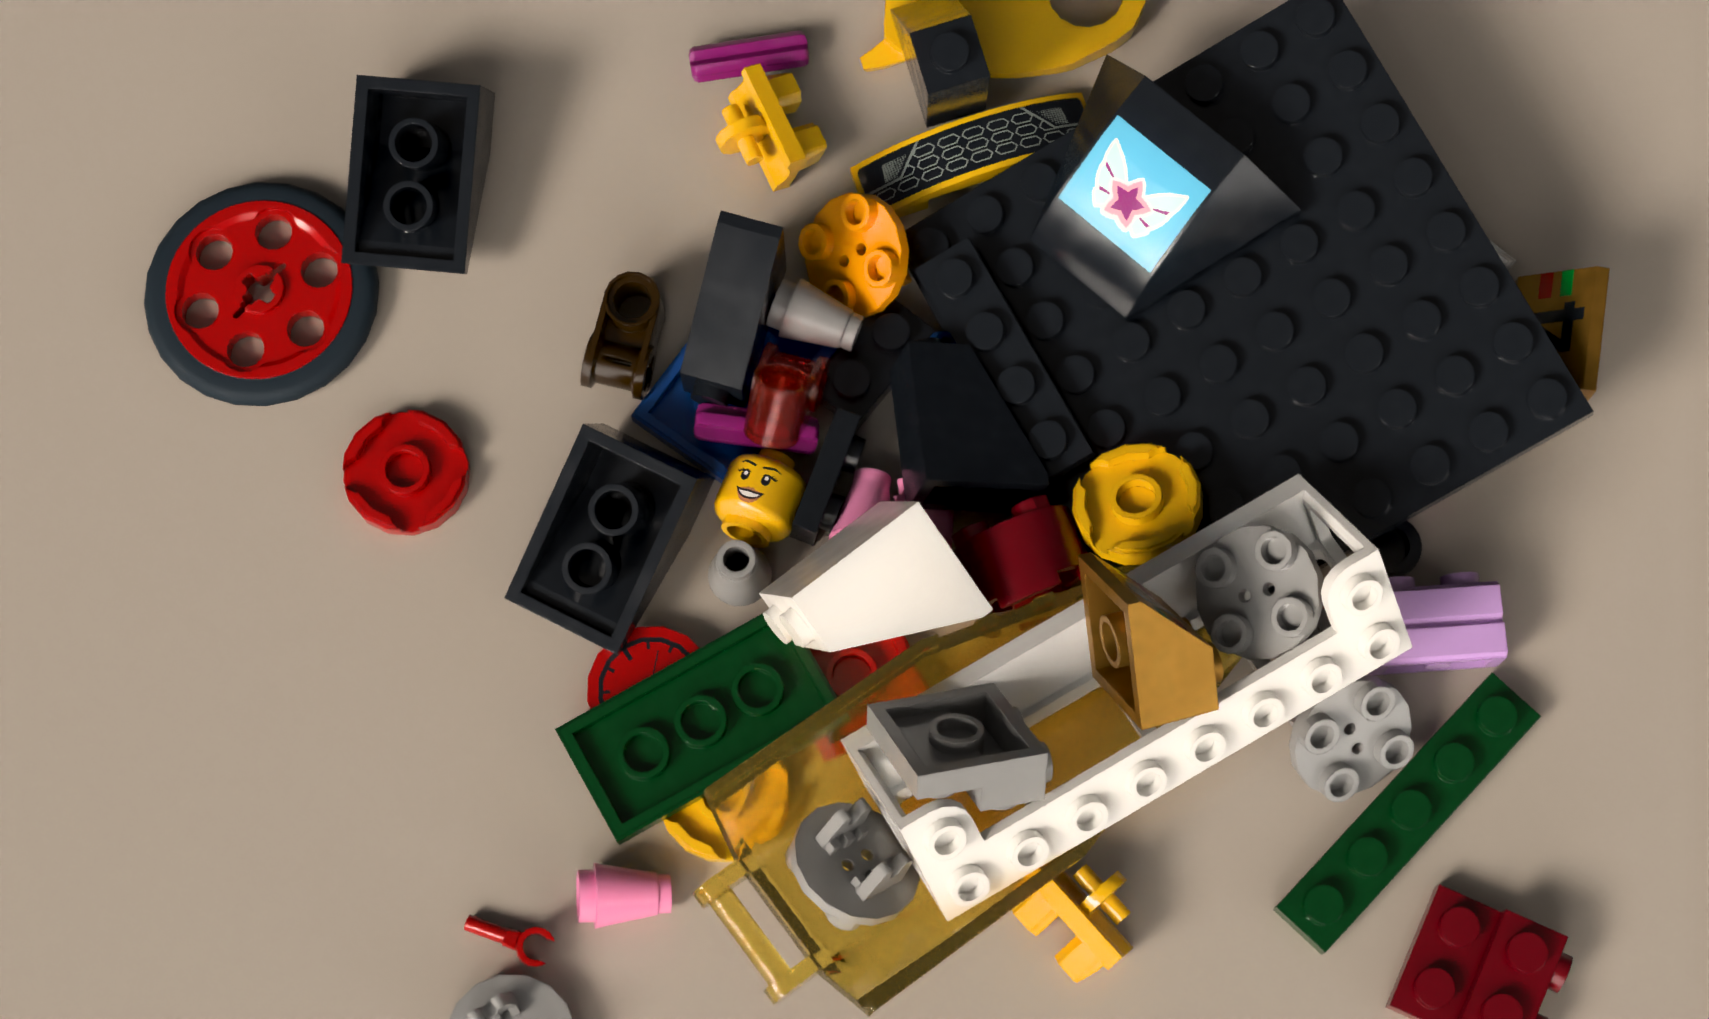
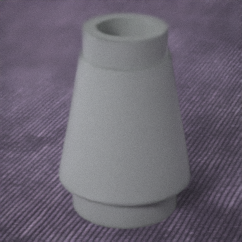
[766,278,865,352]
[708,540,772,606]

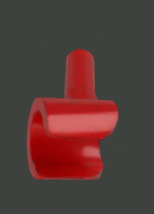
[464,915,555,968]

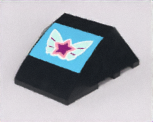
[1030,54,1302,320]

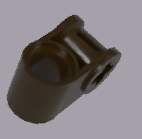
[580,271,665,400]

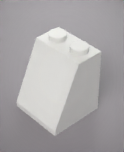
[759,501,993,652]

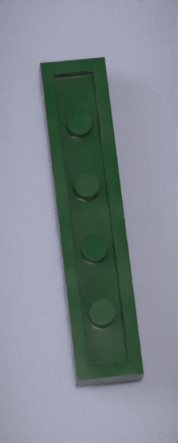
[1273,672,1541,955]

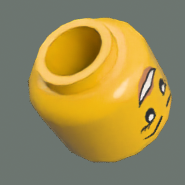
[714,449,806,548]

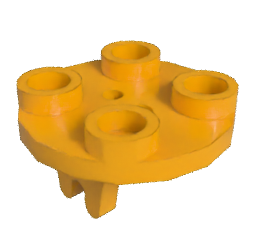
[798,192,912,318]

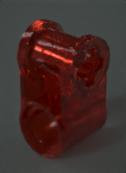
[743,342,830,449]

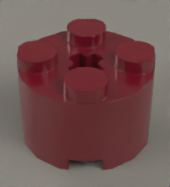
[951,495,1088,631]

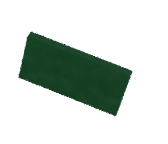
[555,613,847,845]

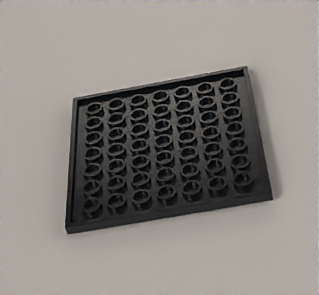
[905,0,1594,637]

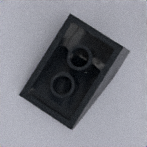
[341,75,495,274]
[504,423,715,655]

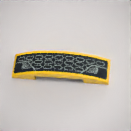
[850,92,1086,218]

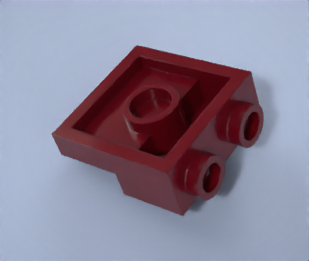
[1385,884,1573,1019]

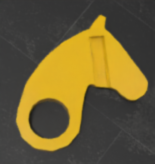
[860,0,1146,78]

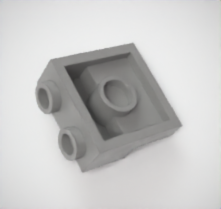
[866,683,1053,811]

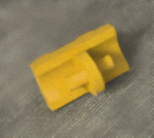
[715,63,827,192]
[1012,860,1134,983]

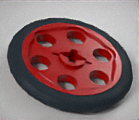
[144,182,379,406]

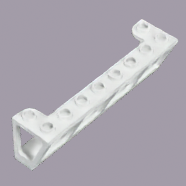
[841,474,1412,921]

